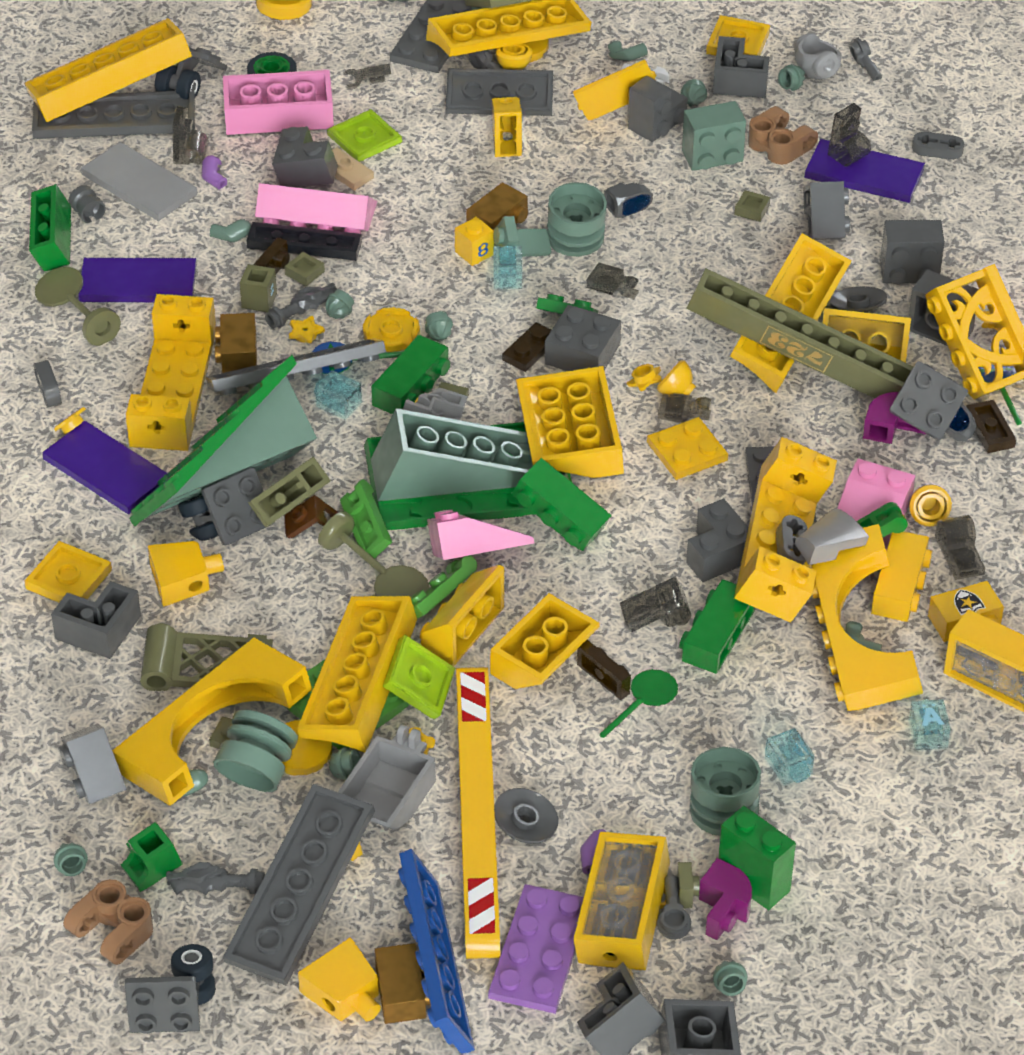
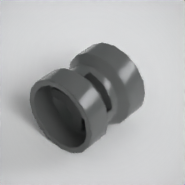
[68,185,106,223]

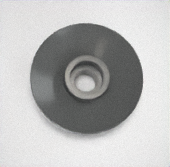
[830,286,887,313]
[494,788,558,844]

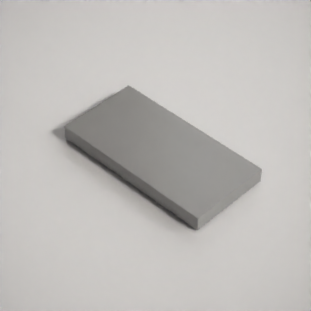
[81,142,197,222]

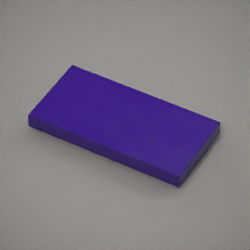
[804,139,925,203]
[78,258,197,303]
[42,421,167,515]

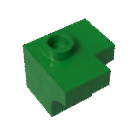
[120,822,183,892]

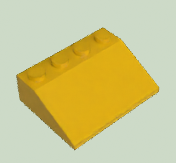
[516,366,624,478]

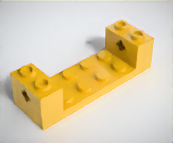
[126,294,216,451]
[734,437,837,623]

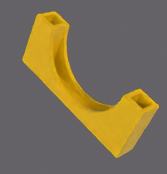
[805,524,923,711]
[112,637,312,806]

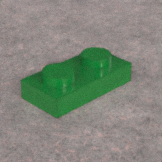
[536,294,599,314]

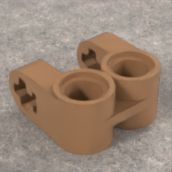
[748,106,818,165]
[63,879,154,965]

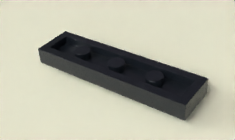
[246,222,362,261]

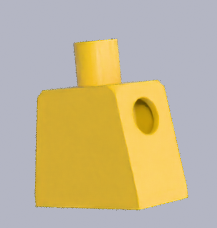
[492,97,522,157]
[148,541,224,607]
[298,937,381,1021]

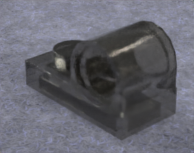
[828,103,871,167]
[173,106,209,165]
[935,515,985,580]
[620,576,692,632]

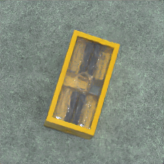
[943,609,1024,712]
[573,832,670,970]

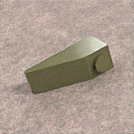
[248,456,331,528]

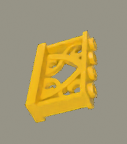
[925,264,1024,400]

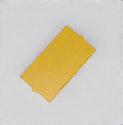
[572,59,656,120]

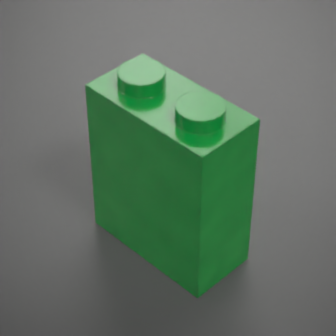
[719,805,796,911]

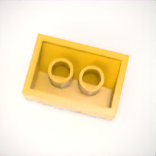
[822,308,911,363]
[419,565,504,667]
[490,593,600,689]

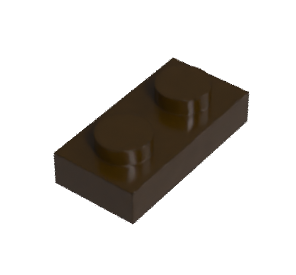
[253,237,290,274]
[502,322,551,372]
[966,399,1016,454]
[577,640,631,700]

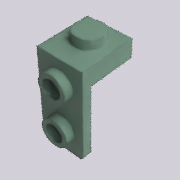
[493,216,552,257]

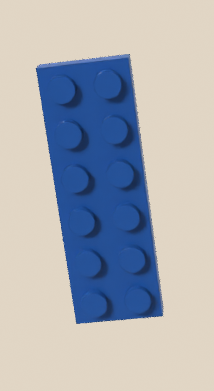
[398,849,475,1054]

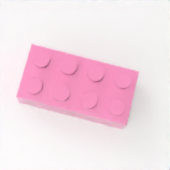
[223,70,334,135]

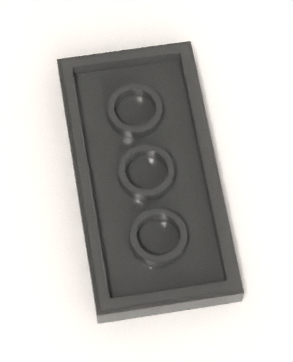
[446,68,553,116]

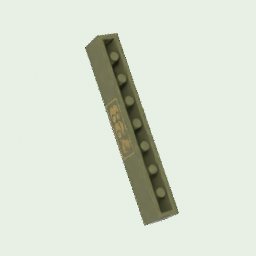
[686,268,913,398]

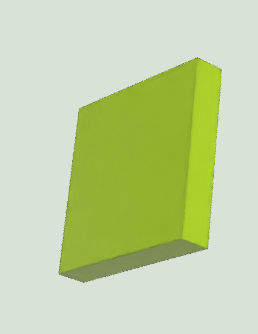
[327,109,402,162]
[383,635,456,719]

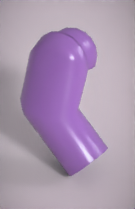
[201,155,227,190]
[580,829,606,874]

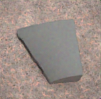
[403,387,468,420]
[794,508,869,565]

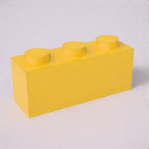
[871,531,933,622]

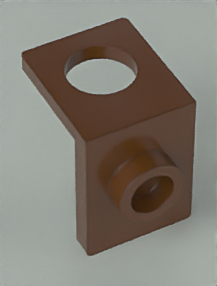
[284,495,339,538]

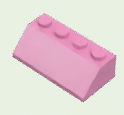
[255,183,377,234]

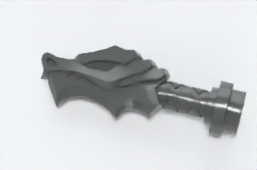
[265,283,337,329]
[166,862,265,896]

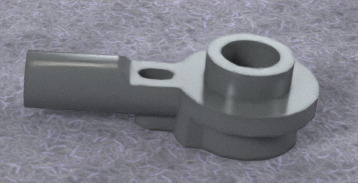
[849,37,882,81]
[469,50,503,69]
[657,875,692,940]

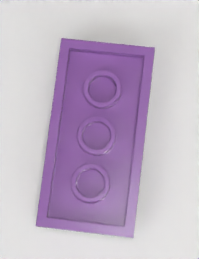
[488,884,584,1014]

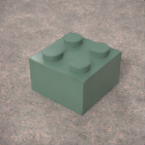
[682,101,746,171]

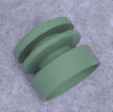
[547,182,607,257]
[213,710,298,792]
[690,747,761,836]

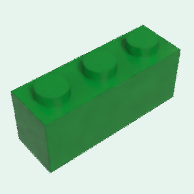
[29,184,71,271]
[371,335,450,414]
[512,458,612,551]
[679,579,755,674]

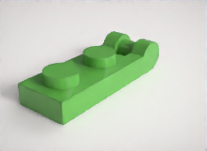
[340,479,392,559]
[411,555,477,619]

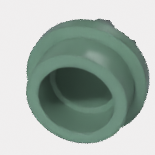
[778,64,806,91]
[681,79,707,107]
[325,289,354,319]
[425,311,453,341]
[329,747,361,780]
[53,842,88,877]
[713,960,748,996]

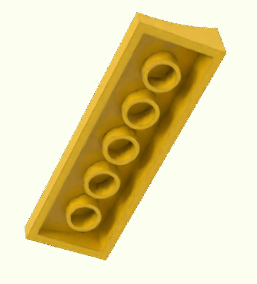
[426,0,592,57]
[24,18,192,122]
[730,233,852,393]
[297,596,418,753]

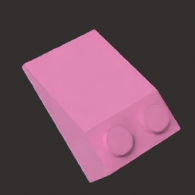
[837,458,916,551]
[427,510,534,560]

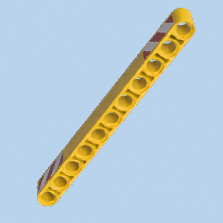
[456,667,500,959]

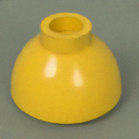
[496,43,532,70]
[657,360,696,399]
[909,484,952,526]

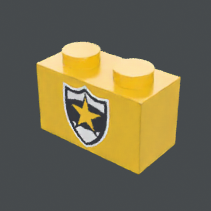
[928,581,1004,642]

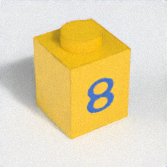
[455,216,494,266]

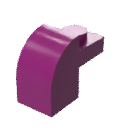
[863,392,926,444]
[699,858,752,940]

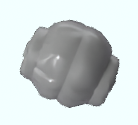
[794,33,842,80]

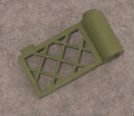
[140,623,273,691]

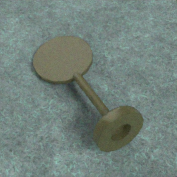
[35,267,121,346]
[318,511,430,598]

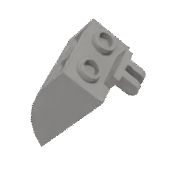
[338,724,436,829]

